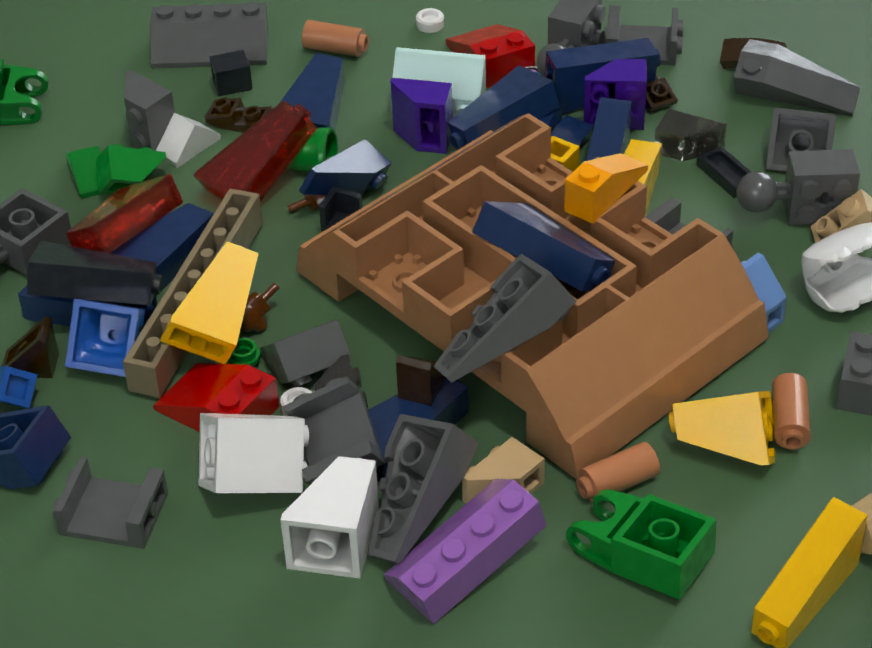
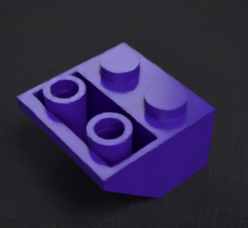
[584,59,647,130]
[390,78,453,154]

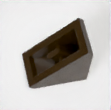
[2,316,59,378]
[396,355,446,406]

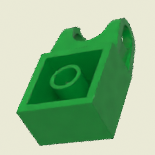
[0,59,49,125]
[566,489,716,600]

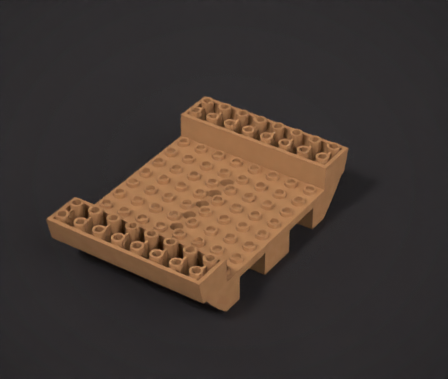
[296,113,769,479]

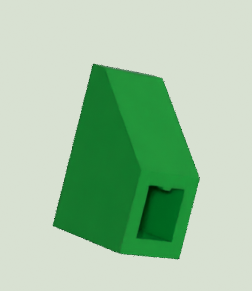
[96,144,166,196]

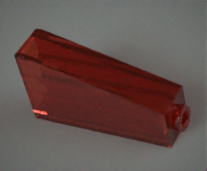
[193,101,317,202]
[66,174,183,253]

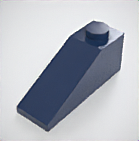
[299,139,392,195]

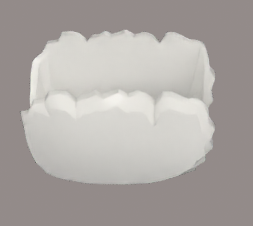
[801,222,872,313]

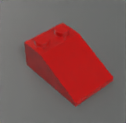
[446,24,535,89]
[153,363,279,432]

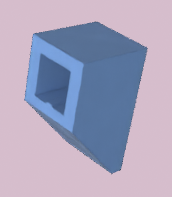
[741,252,787,333]

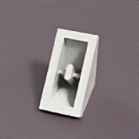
[156,113,221,168]

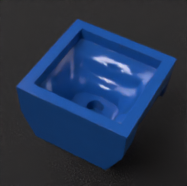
[65,299,145,377]

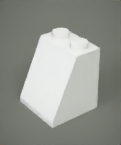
[198,413,309,493]
[280,456,379,579]

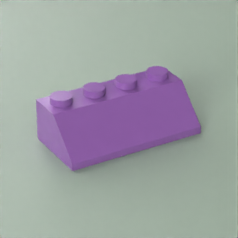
[383,479,547,624]

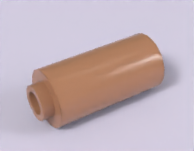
[302,20,369,57]
[772,373,811,450]
[576,442,660,502]

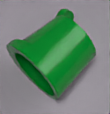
[271,127,338,172]

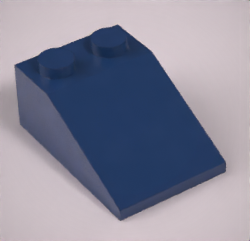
[0,405,71,489]

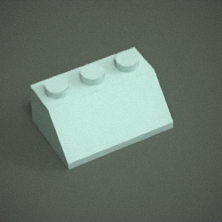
[391,47,486,118]

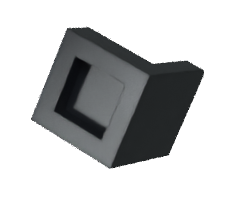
[209,50,253,97]
[319,186,362,233]

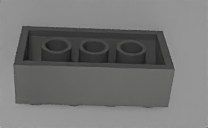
[150,2,269,69]

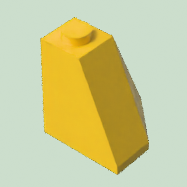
[669,391,775,466]

